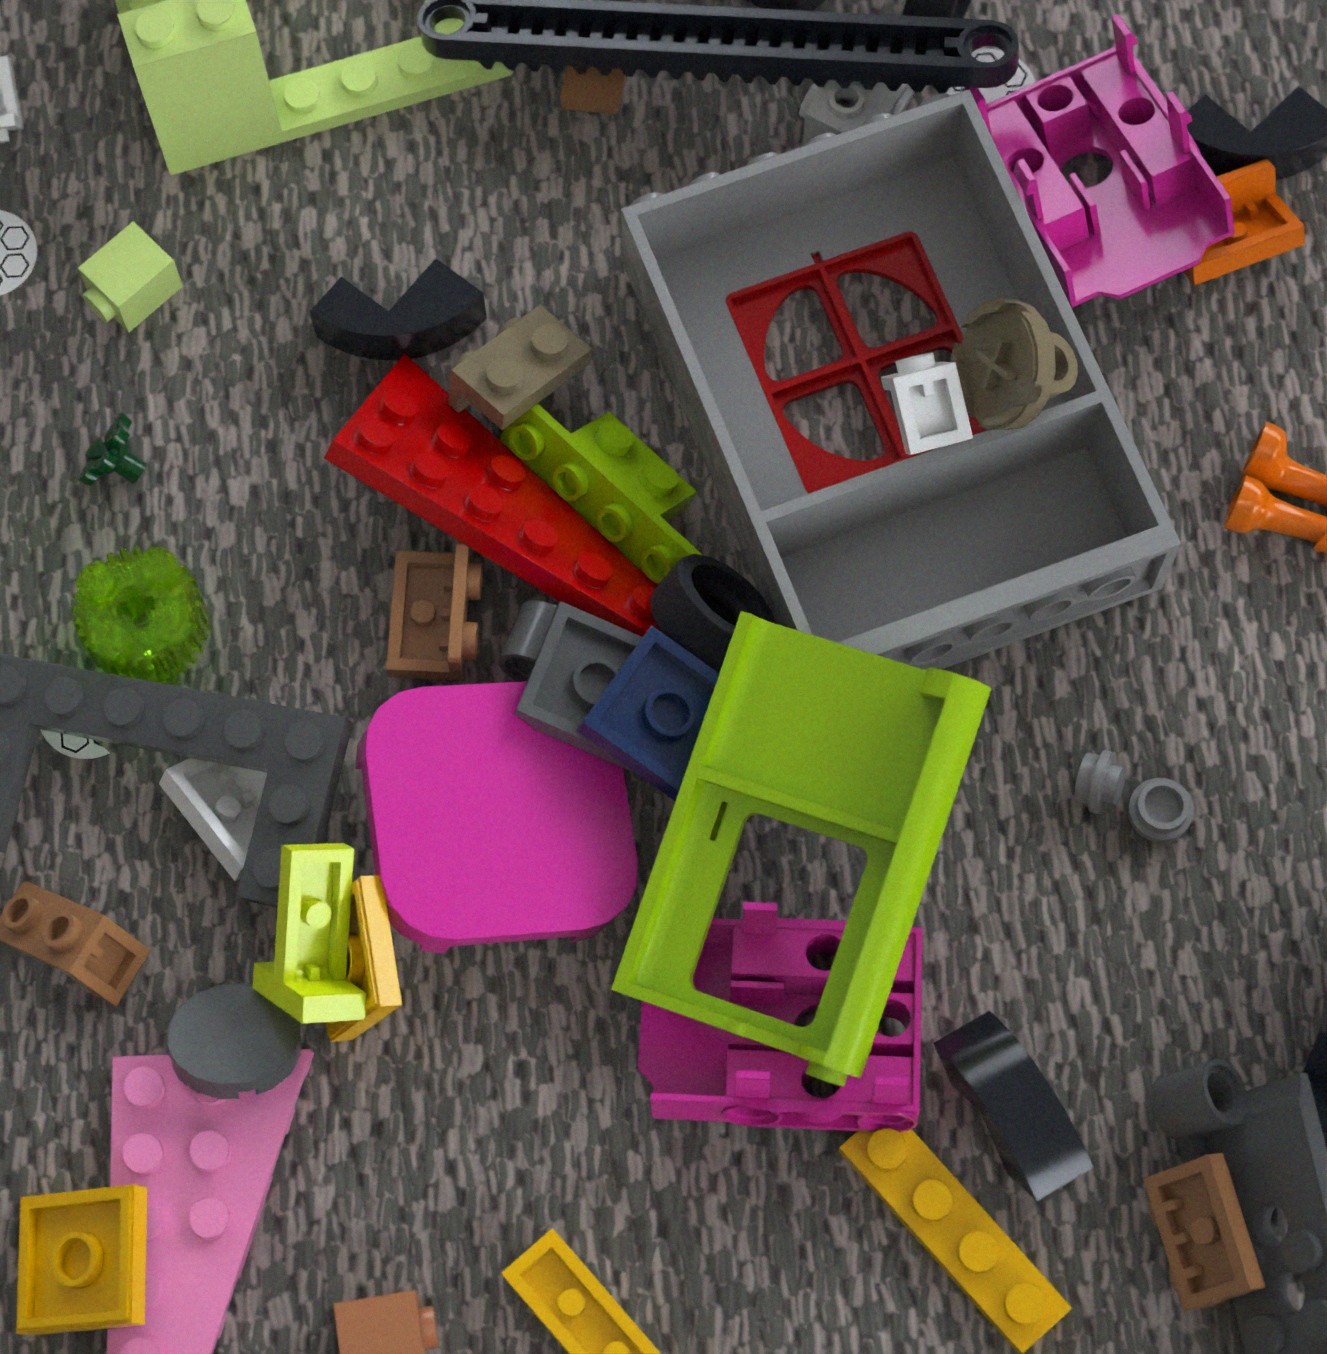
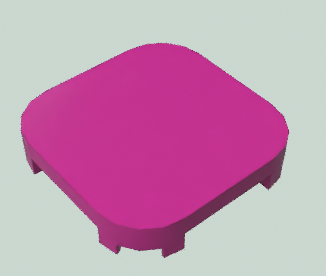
[355,681,638,954]

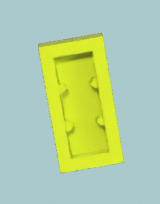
[252,843,367,1024]

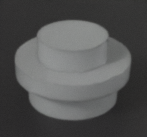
[1075,750,1126,815]
[1128,778,1194,842]

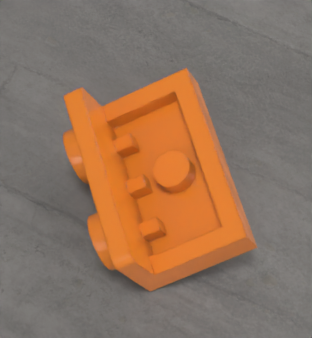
[1183,159,1305,285]

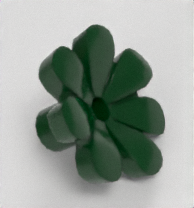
[78,412,147,486]

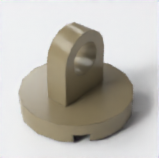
[951,299,1078,430]

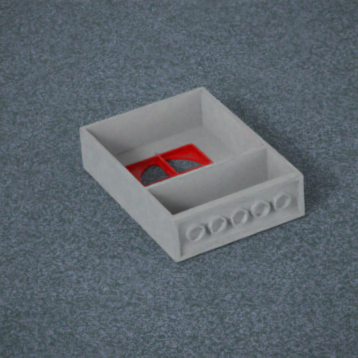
[621,89,1181,670]

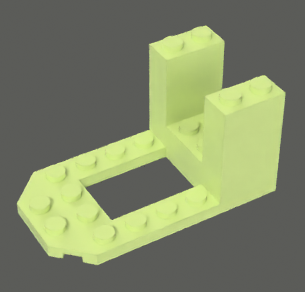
[115,0,514,176]

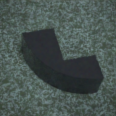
[1187,85,1327,180]
[309,258,487,361]
[933,1011,1094,1201]

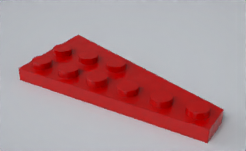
[324,353,661,637]

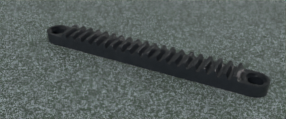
[417,0,1019,94]

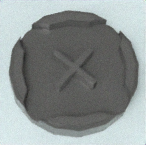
[168,983,301,1099]

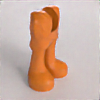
[1223,421,1327,554]

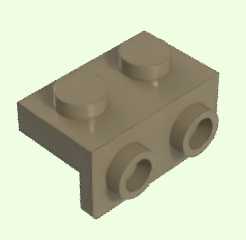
[448,304,592,430]

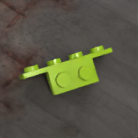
[500,404,702,586]

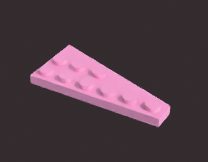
[107,1049,314,1354]

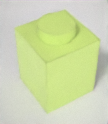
[78,221,183,333]

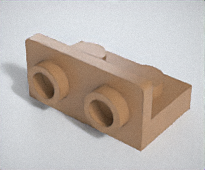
[1143,1153,1265,1312]

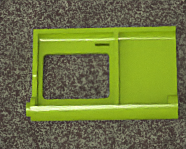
[611,611,992,1087]

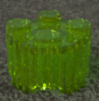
[71,546,211,684]

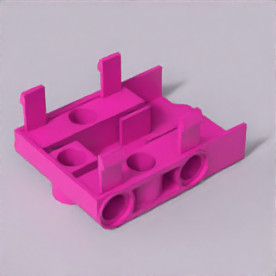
[964,14,1235,308]
[638,902,923,1132]

